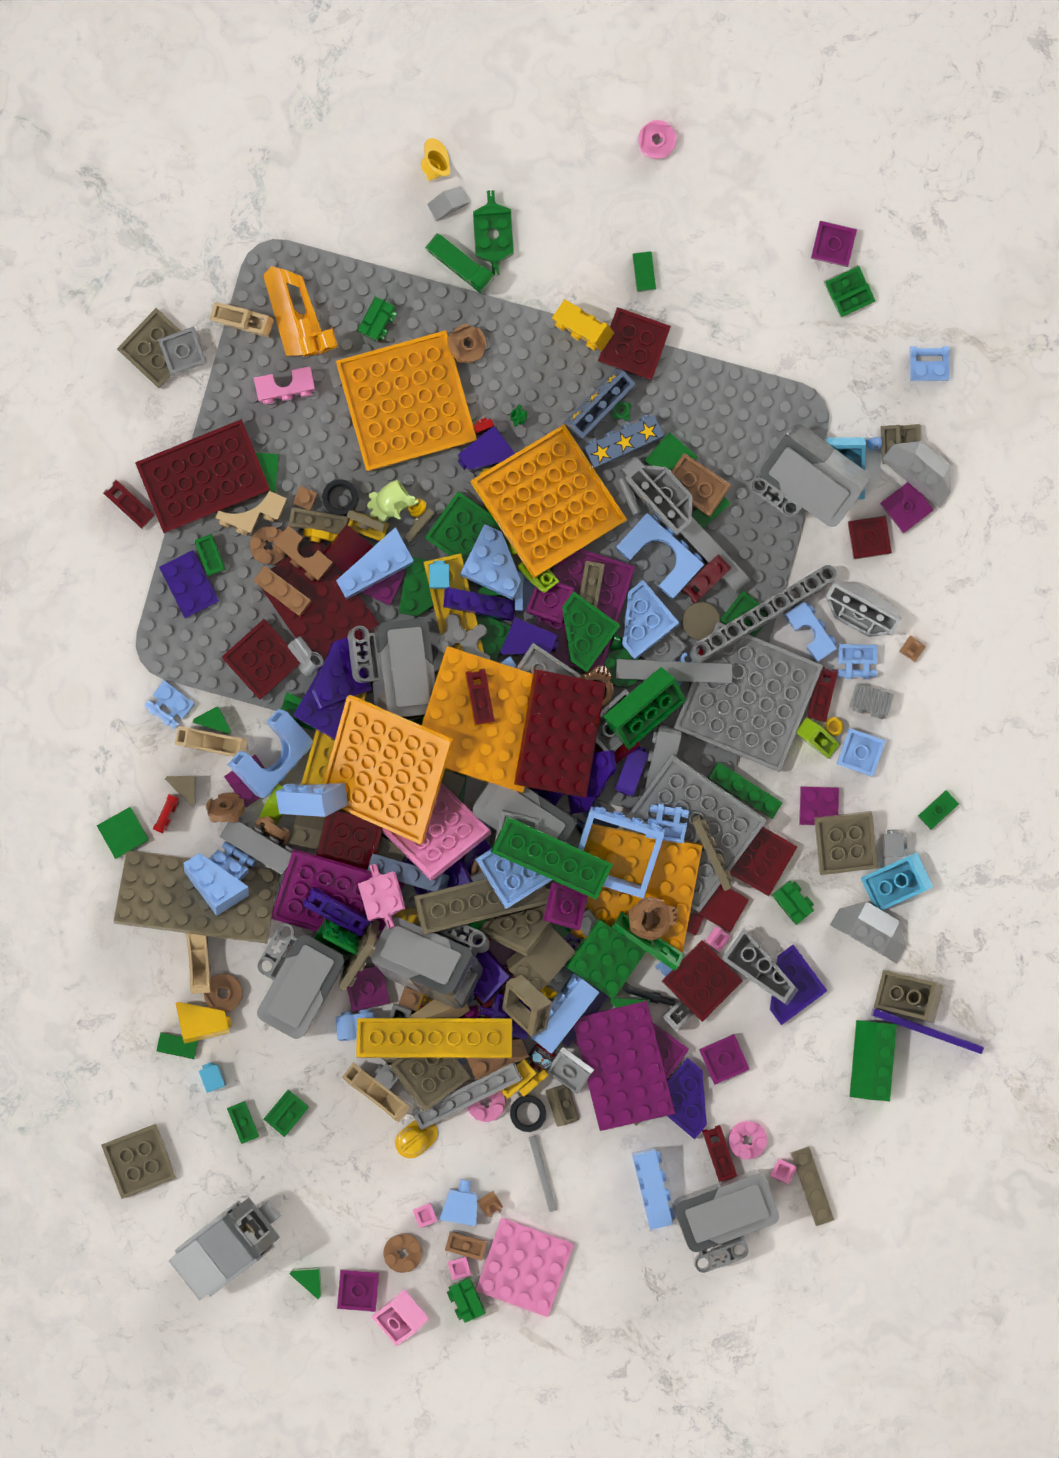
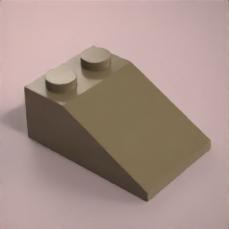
[290,815,325,849]
[506,926,576,991]
[874,970,943,1023]

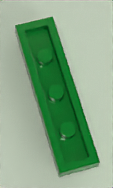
[708,762,782,819]
[612,911,684,971]

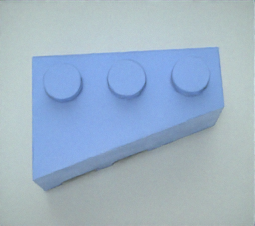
[276,783,348,817]
[184,853,249,916]

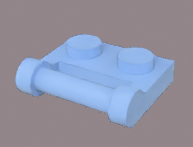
[910,346,949,381]

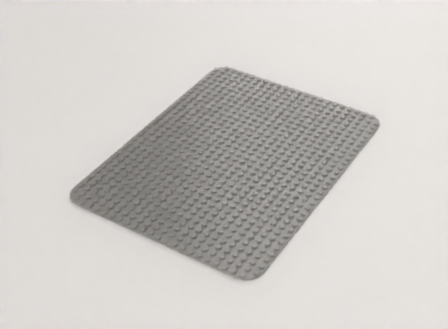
[136,239,829,810]

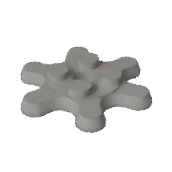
[430,613,491,674]

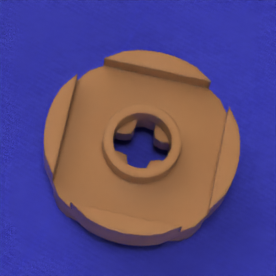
[447,324,486,363]
[250,526,286,565]
[206,793,245,823]
[255,816,291,846]
[204,974,243,1012]
[383,1233,422,1273]

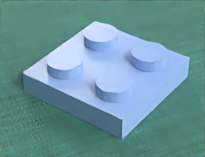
[837,728,886,777]

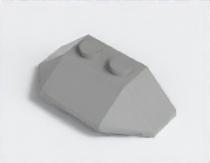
[881,441,951,508]
[625,465,692,535]
[825,581,902,637]
[830,901,906,964]

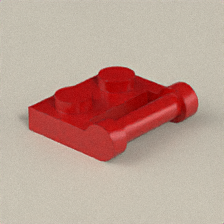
[153,794,179,834]

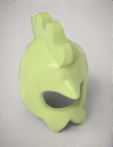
[367,480,419,524]

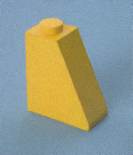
[175,1002,232,1044]

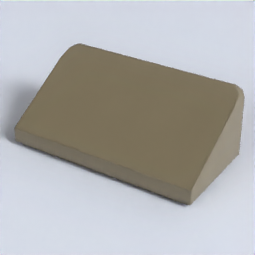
[546,1084,580,1127]

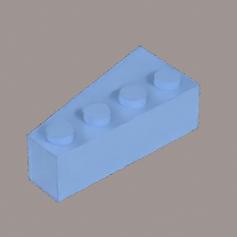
[336,527,414,600]
[530,973,599,1054]
[632,1148,675,1230]

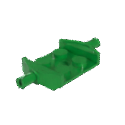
[473,190,514,276]

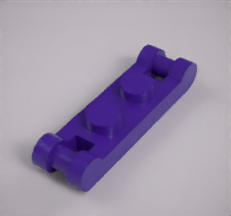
[303,887,372,936]

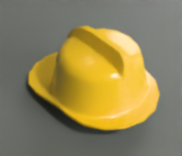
[420,138,450,181]
[395,1120,438,1159]

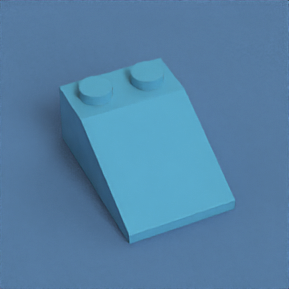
[826,437,866,499]
[861,852,933,910]

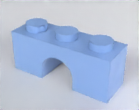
[784,601,837,663]

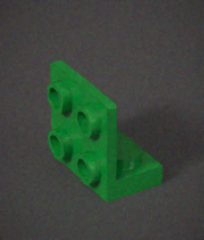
[314,918,359,956]

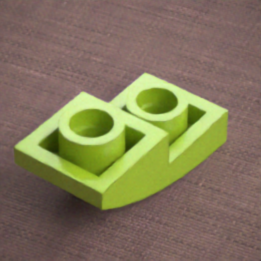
[517,562,559,593]

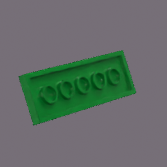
[491,816,613,900]

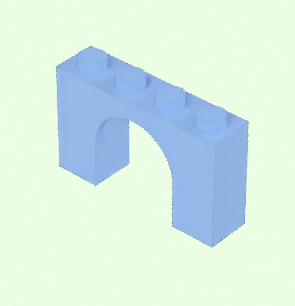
[616,513,704,600]
[227,709,313,799]

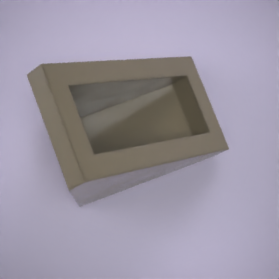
[165,776,196,807]

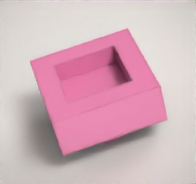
[705,926,731,952]
[770,1159,797,1185]
[413,1202,438,1228]
[448,1256,471,1280]

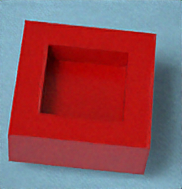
[473,418,494,435]

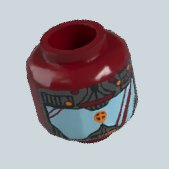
[528,1043,557,1071]

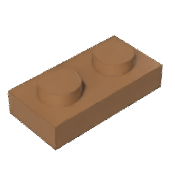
[445,1231,487,1261]

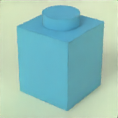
[429,561,449,589]
[199,1062,226,1093]

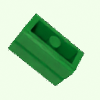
[357,296,397,343]
[771,880,814,925]
[447,1276,486,1323]

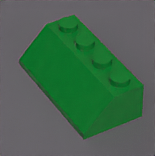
[603,667,686,750]
[849,1020,897,1102]

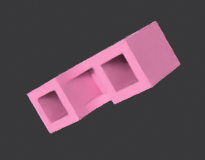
[254,366,316,405]

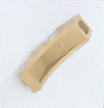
[215,491,288,536]
[174,726,248,757]
[186,933,211,994]
[342,1062,410,1122]

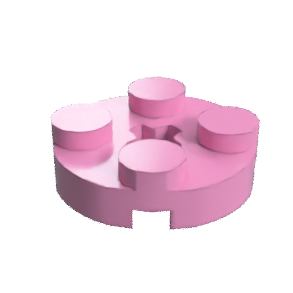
[638,120,676,159]
[467,1091,505,1122]
[728,1121,767,1160]

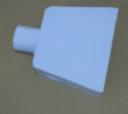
[440,1179,477,1226]

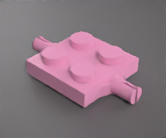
[358,864,406,929]

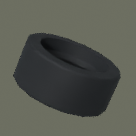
[322,479,359,516]
[510,1095,546,1132]

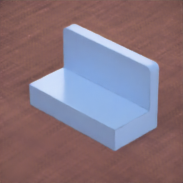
[515,572,535,612]

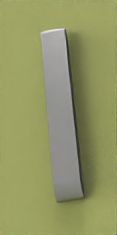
[620,456,750,593]
[690,565,837,663]

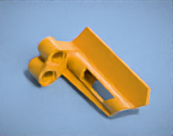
[263,266,338,357]

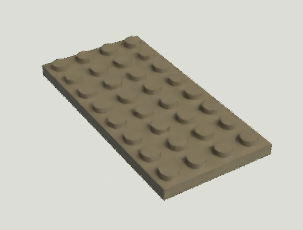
[114,851,279,944]

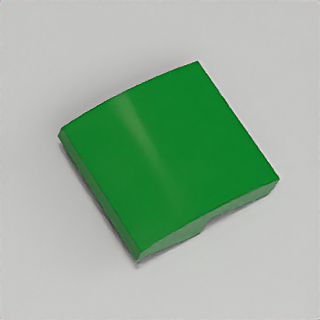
[823,265,875,317]

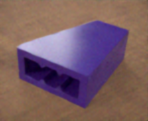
[457,426,515,472]
[500,617,560,656]
[614,746,649,797]

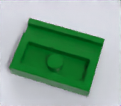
[263,1089,309,1137]

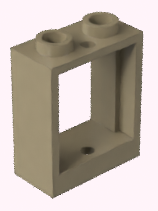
[502,974,552,1037]

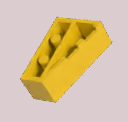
[552,299,614,352]

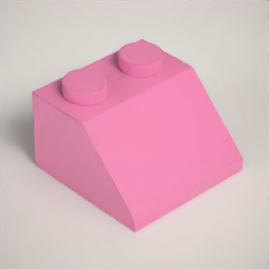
[372,1290,429,1346]

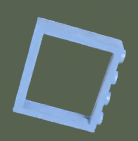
[577,806,665,899]

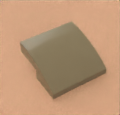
[881,424,922,464]

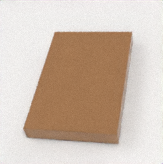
[671,453,732,517]

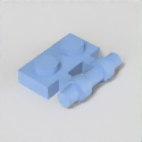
[838,644,877,679]
[144,680,195,729]
[645,804,689,844]
[209,841,257,881]

